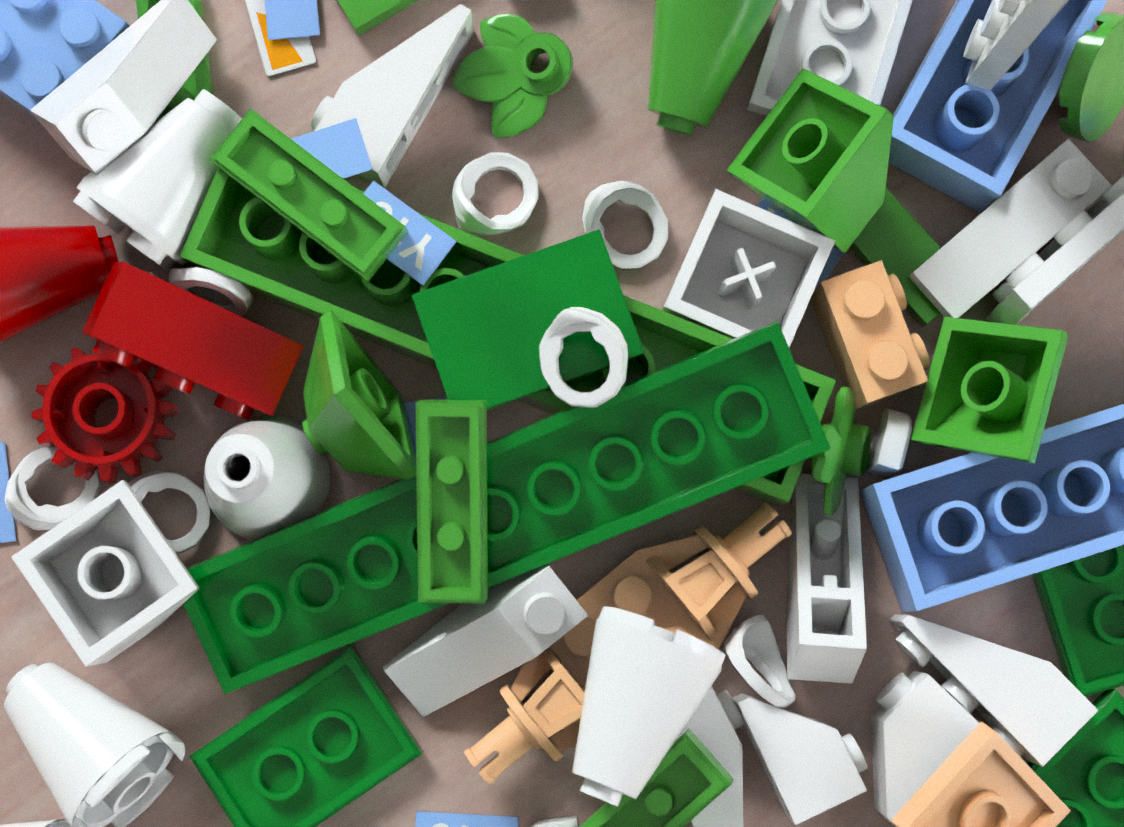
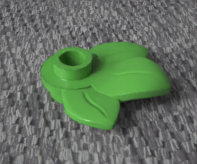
[453,13,573,138]
[811,386,872,516]

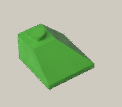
[727,68,894,254]
[302,310,416,480]
[911,317,1069,464]

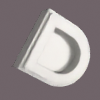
[864,408,912,480]

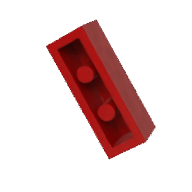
[81,261,304,421]

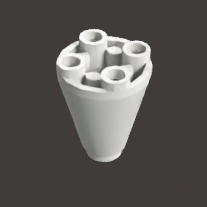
[73,89,242,271]

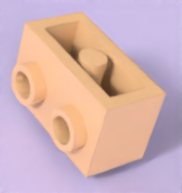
[811,260,930,411]

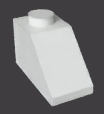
[871,671,979,827]
[732,693,868,825]

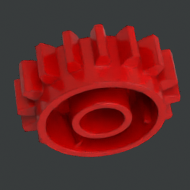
[31,347,180,484]

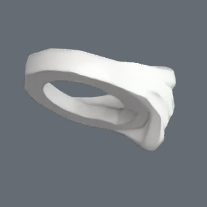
[452,152,539,236]
[582,181,668,269]
[169,267,253,317]
[539,307,628,408]
[4,447,101,530]
[128,471,211,554]
[723,615,796,708]

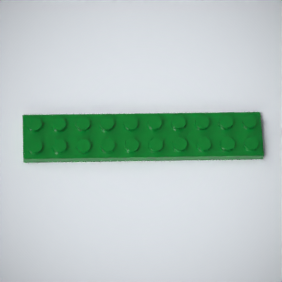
[183,321,831,694]

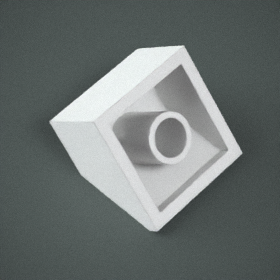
[11,480,200,667]

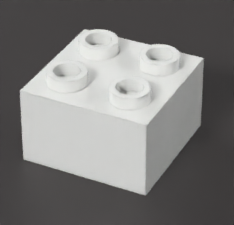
[662,189,836,347]

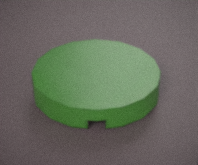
[1058,12,1124,142]

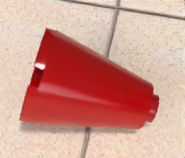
[0,225,119,343]

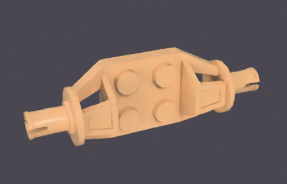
[464,502,792,785]

